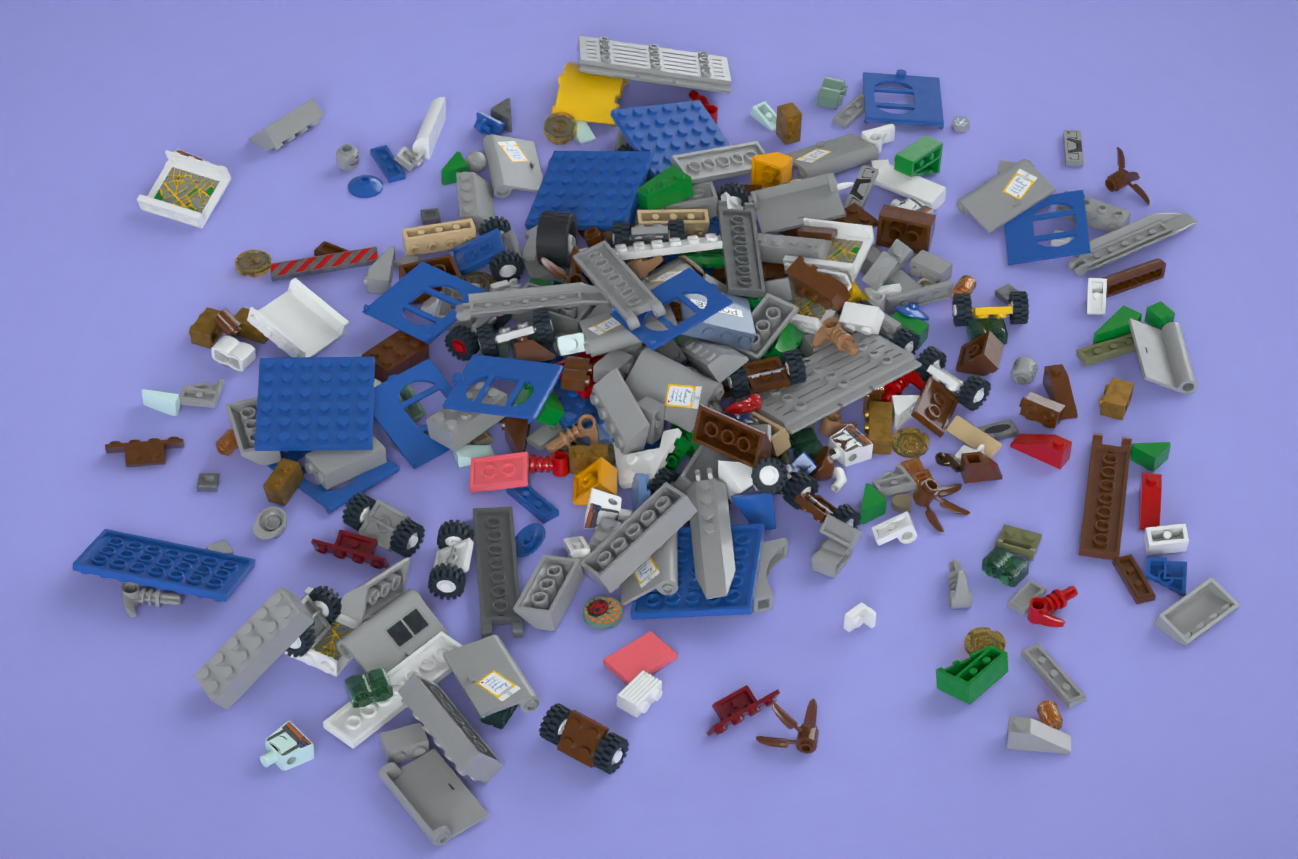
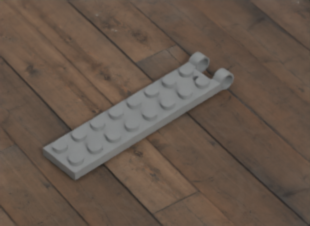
[572,240,666,331]

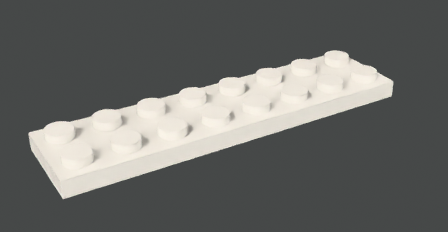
[579,233,722,260]
[323,631,463,749]

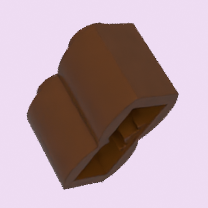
[562,356,593,392]

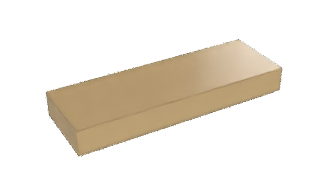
[946,415,1002,459]

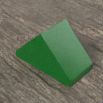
[441,151,468,185]
[1130,442,1171,472]
[860,483,887,524]

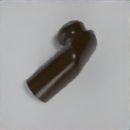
[935,452,960,473]

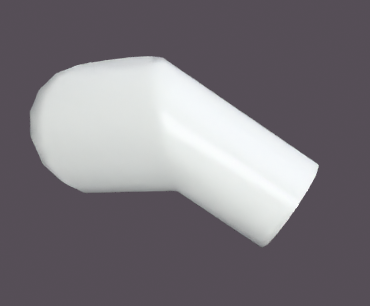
[831,467,847,493]

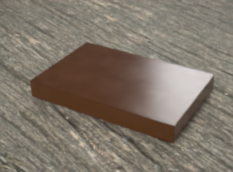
[911,376,958,438]

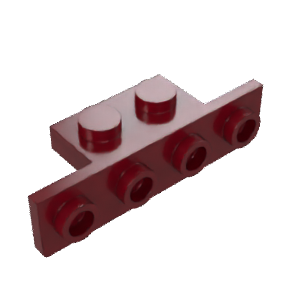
[311,530,390,569]
[707,685,780,736]

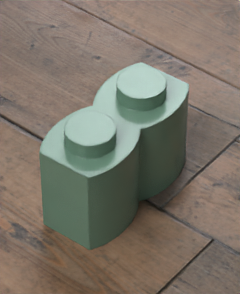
[817,76,848,109]

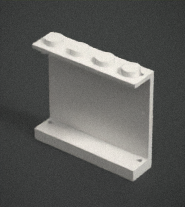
[247,278,349,357]

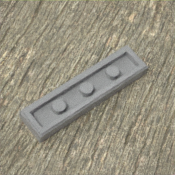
[884,280,954,315]
[1021,643,1086,709]

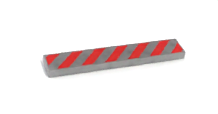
[269,246,379,281]

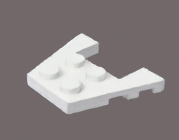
[613,428,682,489]

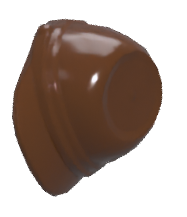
[809,446,834,481]

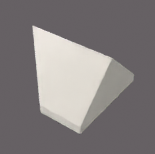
[718,460,753,502]

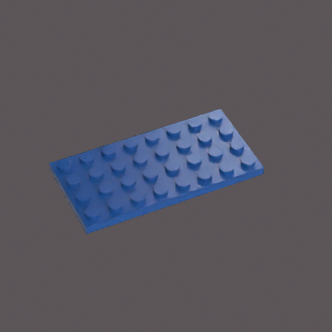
[73,529,256,602]

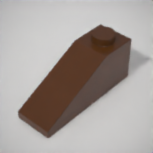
[1042,364,1078,420]
[502,417,530,453]

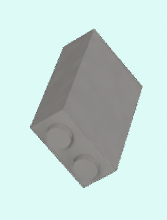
[304,436,387,490]

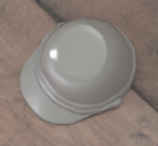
[253,506,287,540]

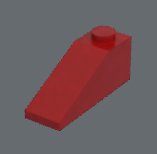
[1010,434,1072,470]
[1139,473,1162,530]

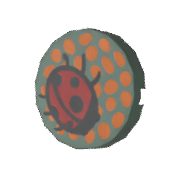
[583,596,623,630]

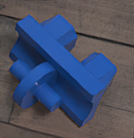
[474,111,506,136]

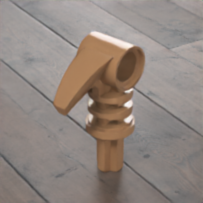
[627,255,663,280]
[812,317,859,356]
[819,406,858,437]
[546,414,600,454]

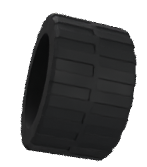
[536,211,578,267]

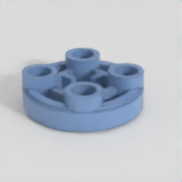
[631,473,651,511]

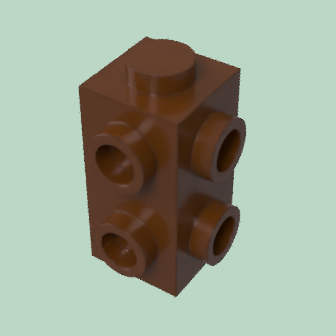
[1019,392,1065,429]

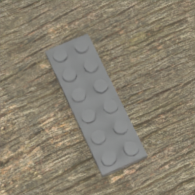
[670,141,766,184]

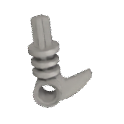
[947,559,972,608]
[121,582,182,618]

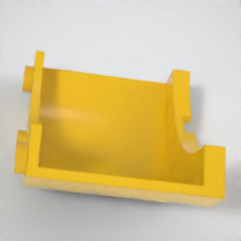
[552,61,629,127]

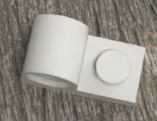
[861,124,895,154]
[864,283,902,312]
[871,511,917,546]
[563,536,591,569]

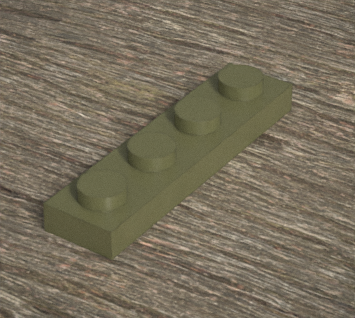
[1076,333,1136,366]

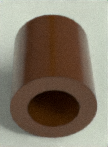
[213,308,242,337]

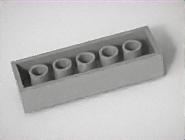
[581,482,698,593]
[194,586,314,710]
[397,673,503,784]

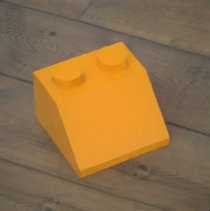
[751,152,793,189]
[572,457,618,505]

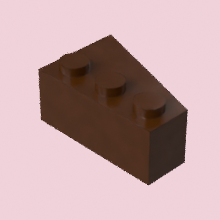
[786,255,851,312]

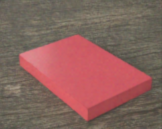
[469,452,529,493]
[603,631,678,684]

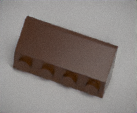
[692,404,773,468]

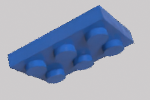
[450,228,506,276]

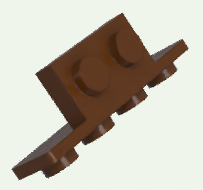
[105,436,184,467]

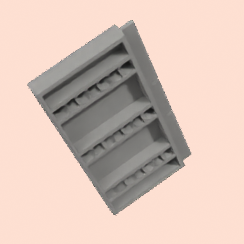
[577,36,732,94]
[736,332,922,435]

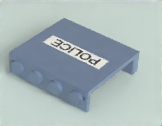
[672,293,756,350]

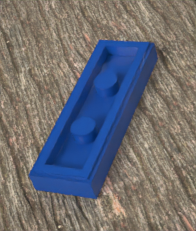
[370,145,405,183]
[506,485,559,524]

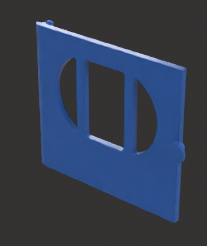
[863,69,944,129]
[1004,190,1091,266]
[362,261,488,344]
[610,267,733,350]
[442,354,564,424]
[374,358,453,469]
[268,451,400,514]

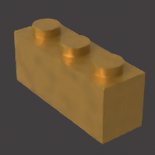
[864,401,892,455]

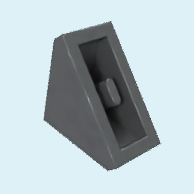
[490,98,512,132]

